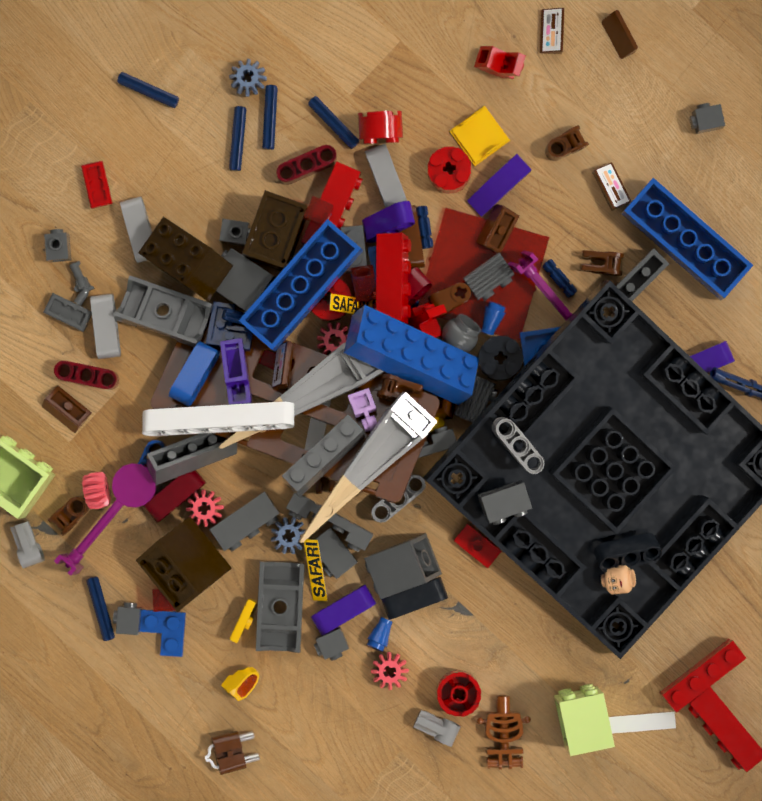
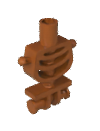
[477,695,531,770]

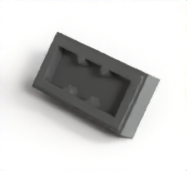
[43,293,92,332]

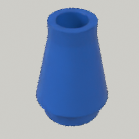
[481,301,506,336]
[367,617,393,652]

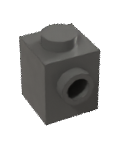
[690,103,725,134]
[219,219,251,246]
[44,229,72,263]
[113,602,142,635]
[314,627,349,661]

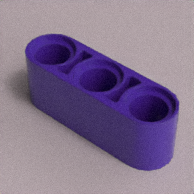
[362,201,415,243]
[690,341,735,373]
[310,584,377,636]

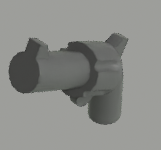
[69,261,95,306]

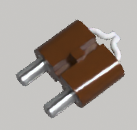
[204,731,260,775]

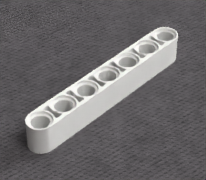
[142,402,294,436]

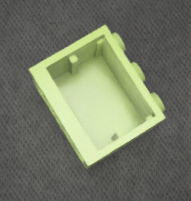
[0,435,55,519]
[554,684,615,756]

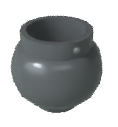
[442,314,481,353]

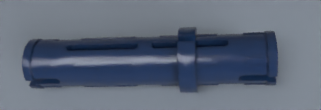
[709,367,762,399]

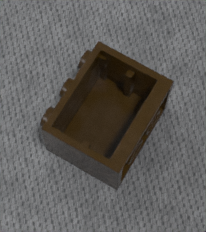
[242,190,309,271]
[138,216,233,302]
[136,517,232,613]

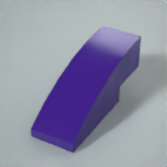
[467,154,531,217]
[220,338,253,405]

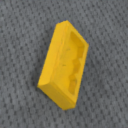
[230,598,257,643]

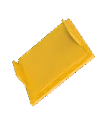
[449,106,510,166]

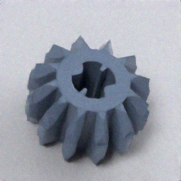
[229,59,267,97]
[271,517,306,554]

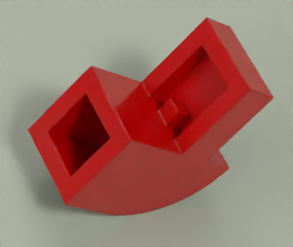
[474,46,526,79]
[407,303,447,338]

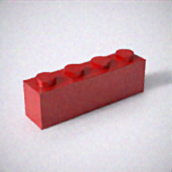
[301,161,363,245]
[376,232,411,324]
[659,639,746,713]
[688,687,762,772]

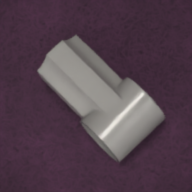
[10,521,45,569]
[413,709,461,747]

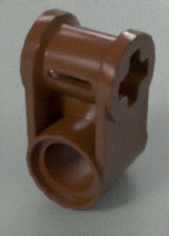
[545,125,589,161]
[427,283,471,316]
[48,496,89,536]

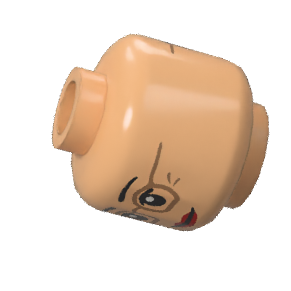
[601,565,636,595]

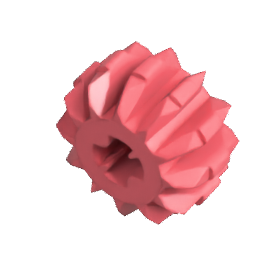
[317,322,348,355]
[82,472,111,509]
[186,489,224,527]
[371,652,409,690]

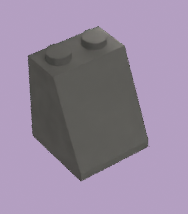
[216,248,275,312]
[364,533,442,599]

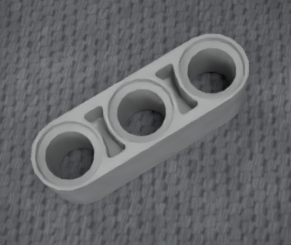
[365,144,407,208]
[120,196,152,263]
[90,293,121,359]
[492,417,544,474]
[372,475,426,523]

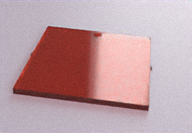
[418,208,549,341]

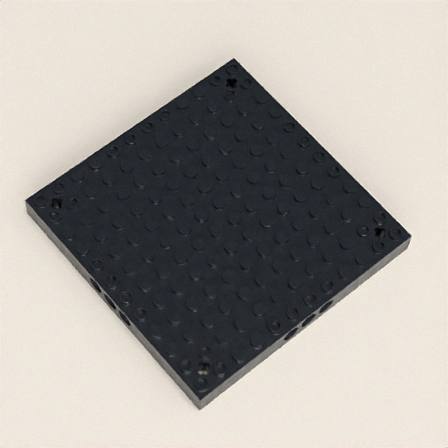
[423,280,762,659]

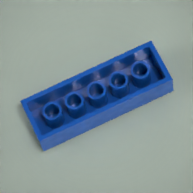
[621,178,753,300]
[239,219,363,351]
[344,305,479,405]

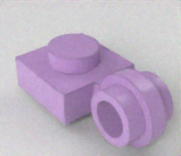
[348,388,377,433]

